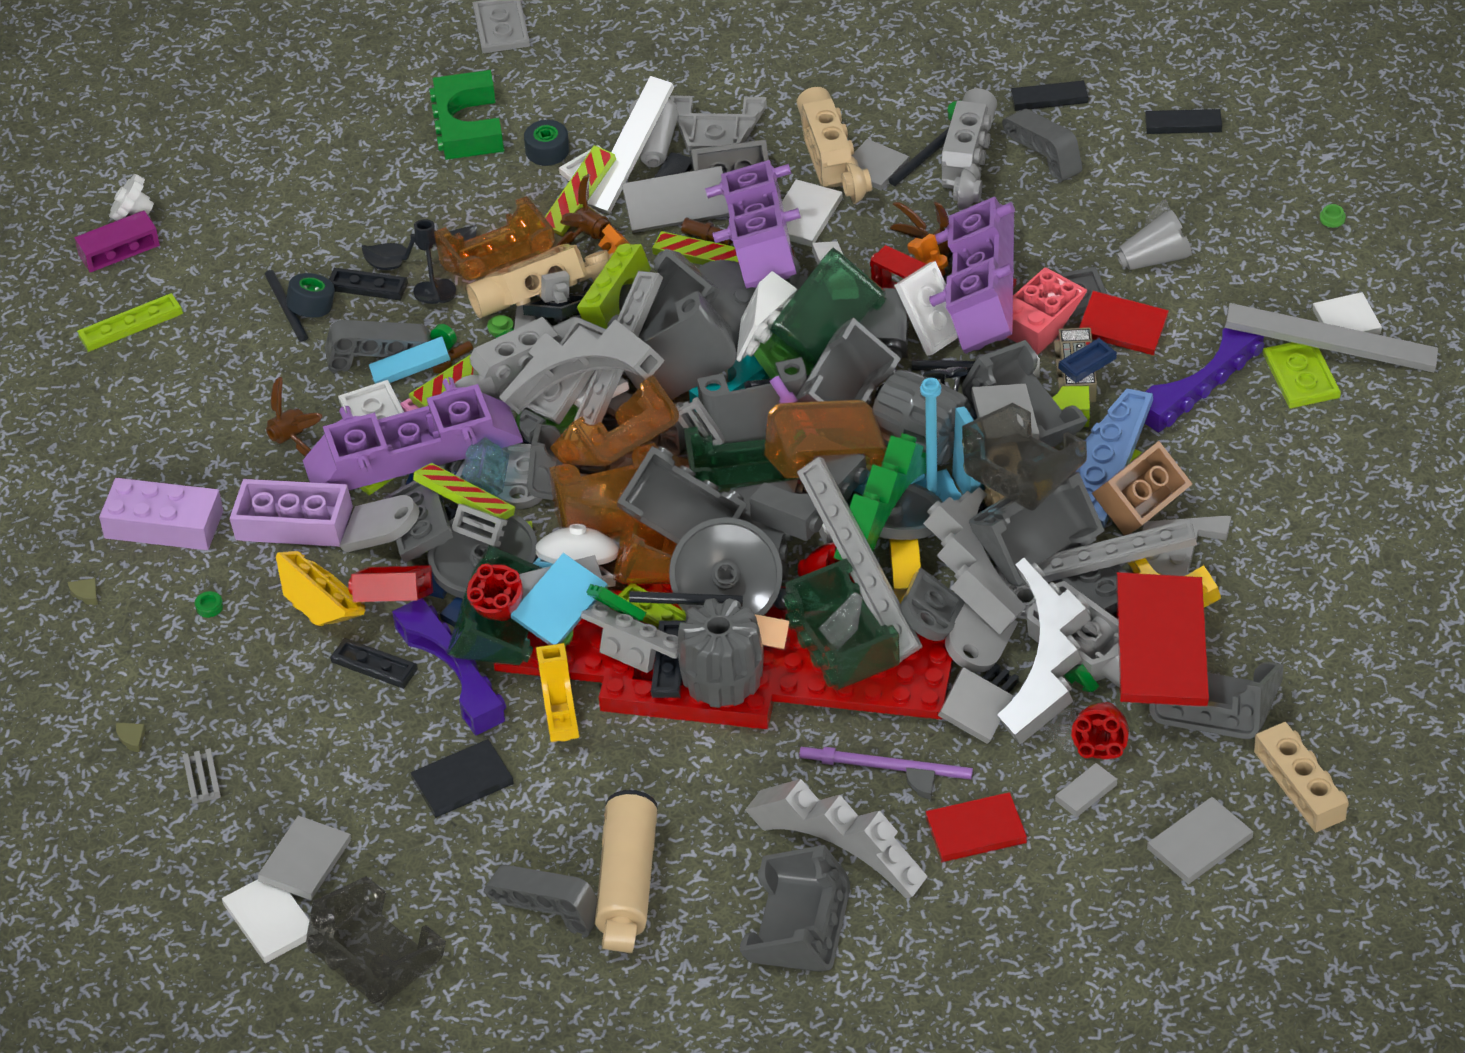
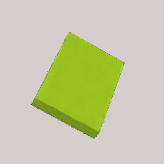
[1263,342,1341,409]

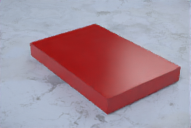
[1079,291,1169,355]
[925,792,1027,862]

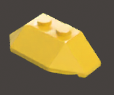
[276,551,366,626]

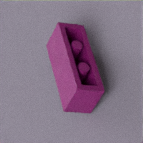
[74,210,160,273]

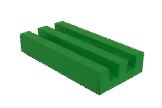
[586,584,647,621]

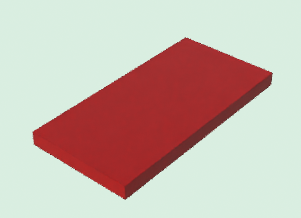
[1116,572,1209,707]

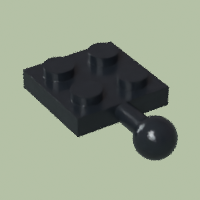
[523,283,593,322]

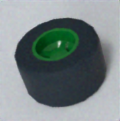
[524,119,569,166]
[286,273,335,318]

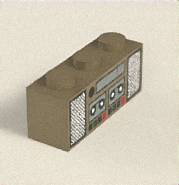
[1054,328,1097,402]

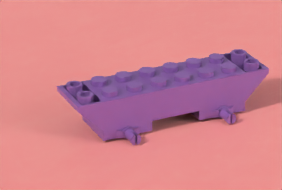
[705,160,801,289]
[929,197,1015,354]
[303,377,523,490]

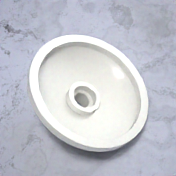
[536,524,619,565]

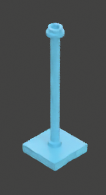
[915,378,962,502]

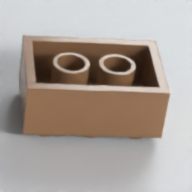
[1091,441,1192,536]

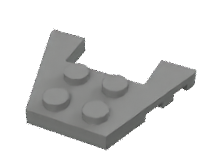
[670,96,767,153]
[1142,516,1231,583]

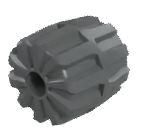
[869,370,971,465]
[677,598,764,708]

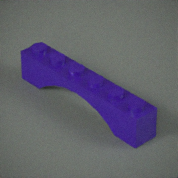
[1144,328,1264,433]
[392,598,506,736]

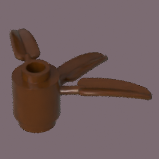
[556,174,611,246]
[890,201,951,256]
[266,377,322,457]

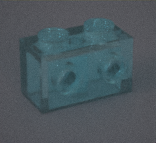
[462,437,510,497]

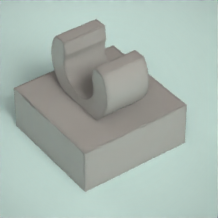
[541,271,570,303]

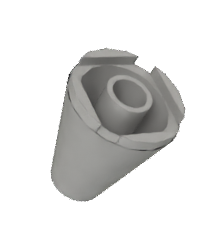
[629,99,679,167]
[1116,210,1192,270]

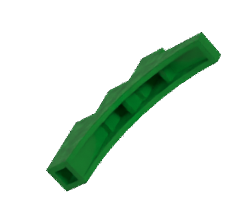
[834,433,926,561]

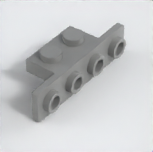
[581,603,678,673]

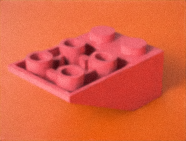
[1007,267,1087,354]

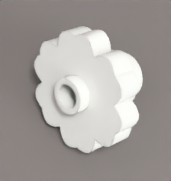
[109,174,154,221]

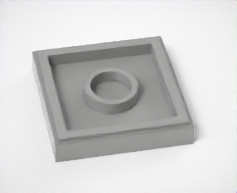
[851,139,909,190]
[938,667,1013,744]

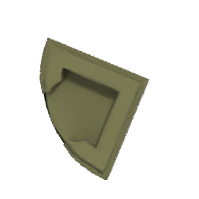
[68,578,98,605]
[116,723,146,752]

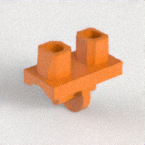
[907,234,948,276]

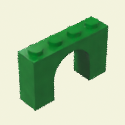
[429,70,504,160]

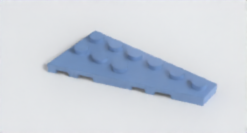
[1057,389,1153,528]

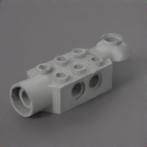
[941,88,997,210]
[455,317,576,400]
[1008,581,1120,688]

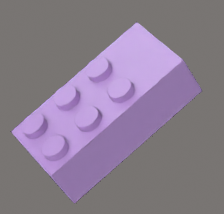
[99,478,223,550]
[230,479,353,547]

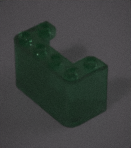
[784,558,900,690]

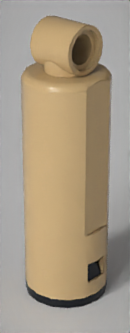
[595,790,658,953]

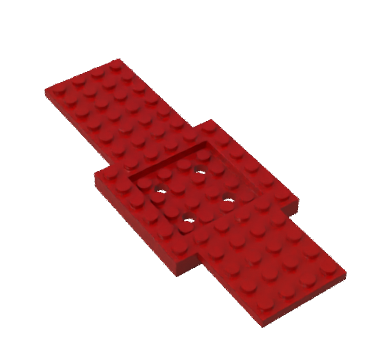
[494,571,953,730]

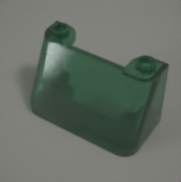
[770,248,887,370]
[684,416,798,489]
[447,545,542,665]

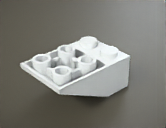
[736,271,797,362]

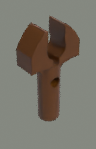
[433,341,473,373]

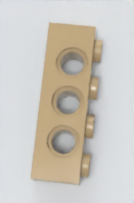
[1254,722,1349,833]

